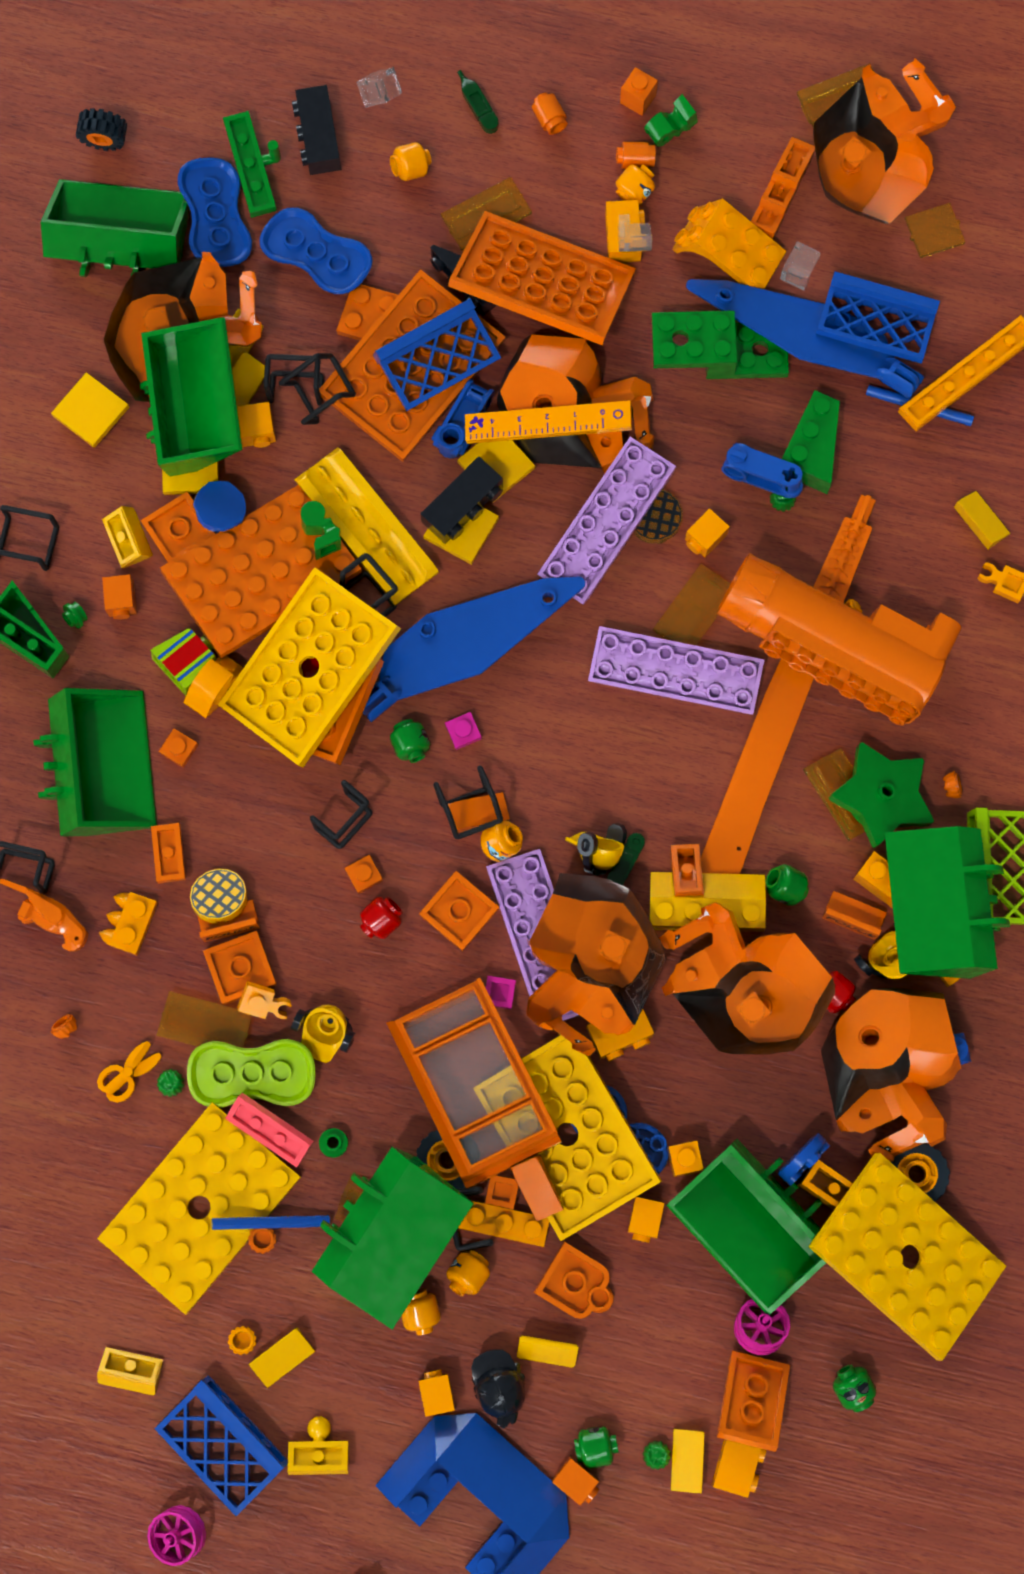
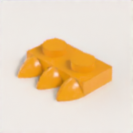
[99,892,158,956]

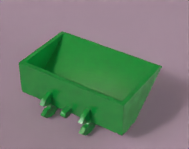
[40,179,190,277]
[140,317,242,477]
[33,688,157,836]
[885,826,1010,979]
[666,1139,826,1315]
[312,1147,474,1330]

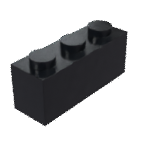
[292,85,342,175]
[420,456,503,544]

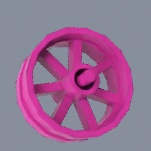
[734,1299,790,1355]
[147,1505,206,1566]

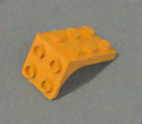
[672,198,786,289]

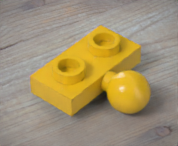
[287,1416,349,1475]

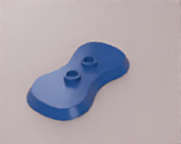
[177,157,252,267]
[259,208,373,294]

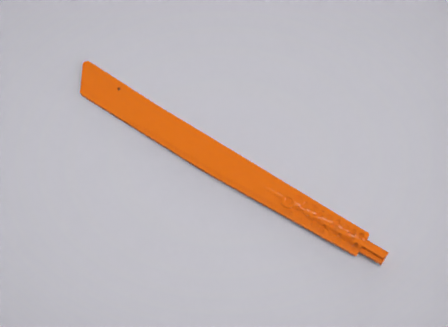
[701,494,876,874]

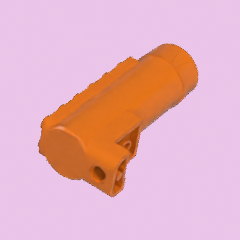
[716,553,961,726]

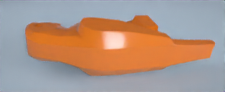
[0,879,89,952]

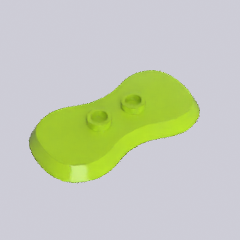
[187,1039,315,1108]

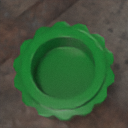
[770,487,796,512]
[157,1069,185,1097]
[642,1440,671,1470]

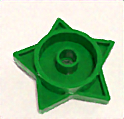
[829,742,934,848]

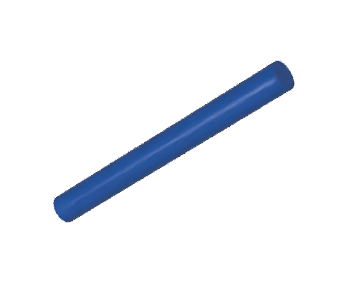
[866,385,974,426]
[211,1215,330,1230]

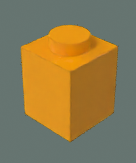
[685,508,730,558]
[667,1141,704,1178]
[627,1197,665,1243]
[418,1369,455,1417]

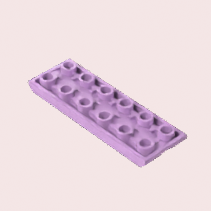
[537,436,676,605]
[588,626,764,715]
[486,849,580,1029]

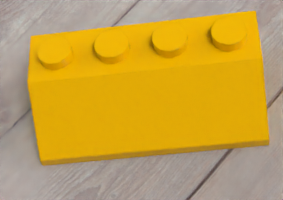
[650,872,766,932]

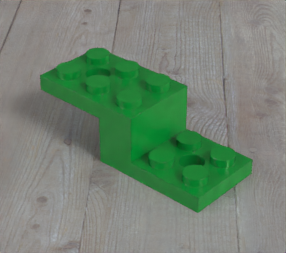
[651,311,789,379]

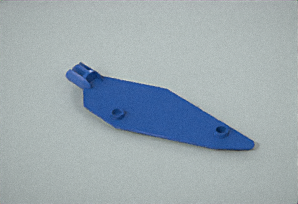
[686,279,924,398]
[363,576,585,722]

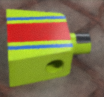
[151,629,216,696]

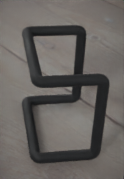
[279,353,356,425]
[264,354,324,406]
[0,505,59,571]
[340,553,398,617]
[433,765,503,839]
[310,780,372,849]
[0,841,55,894]
[453,1186,494,1252]

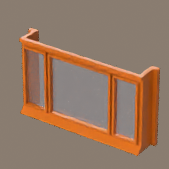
[386,978,561,1188]

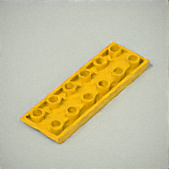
[294,447,439,605]

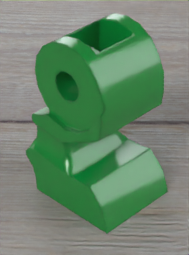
[644,94,698,147]
[301,501,341,560]

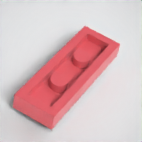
[225,1092,314,1167]

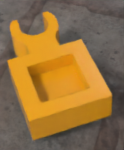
[977,562,1024,604]
[237,981,292,1019]

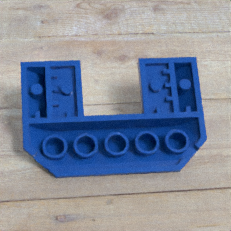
[375,1413,569,1574]

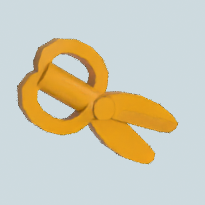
[97,1041,162,1103]

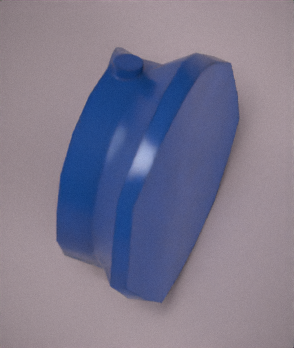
[193,481,246,533]

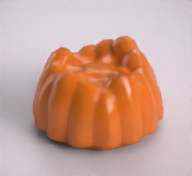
[943,771,963,798]
[50,1014,77,1039]
[248,1228,276,1254]

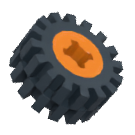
[75,108,127,151]

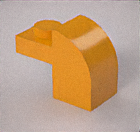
[183,656,243,718]

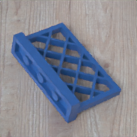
[816,271,940,364]
[373,298,501,412]
[155,1376,288,1516]

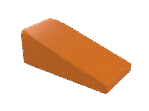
[448,792,510,833]
[670,844,704,896]
[511,1155,564,1221]

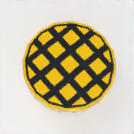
[190,869,247,923]

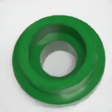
[62,602,87,629]
[319,1128,348,1158]

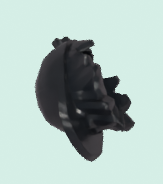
[471,1349,525,1428]

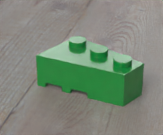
[782,390,840,494]
[0,580,70,679]

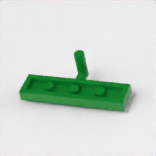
[223,111,281,218]

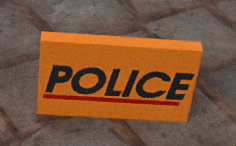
[822,891,887,940]
[197,900,260,942]

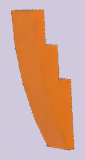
[751,137,815,239]

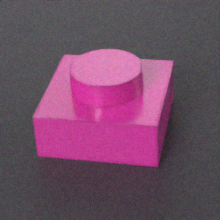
[445,712,482,750]
[486,976,516,1010]

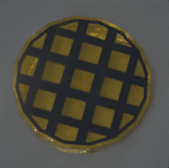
[634,489,683,544]

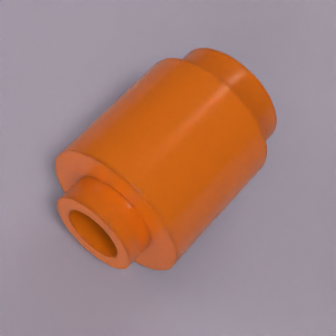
[531,92,568,135]
[616,142,656,169]

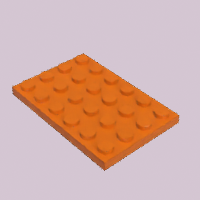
[448,211,636,345]
[319,269,505,462]
[160,485,362,659]

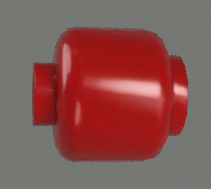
[360,897,403,939]
[827,971,856,1014]

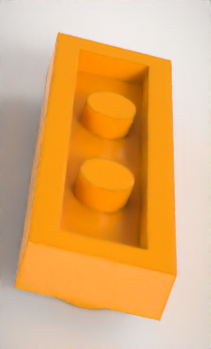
[458,1201,549,1247]

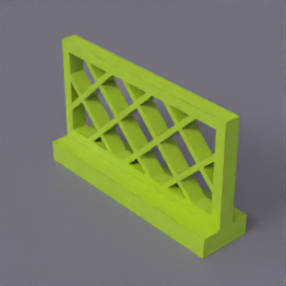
[967,808,1024,925]

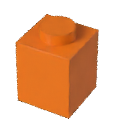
[620,67,658,116]
[102,574,137,620]
[552,1456,600,1506]

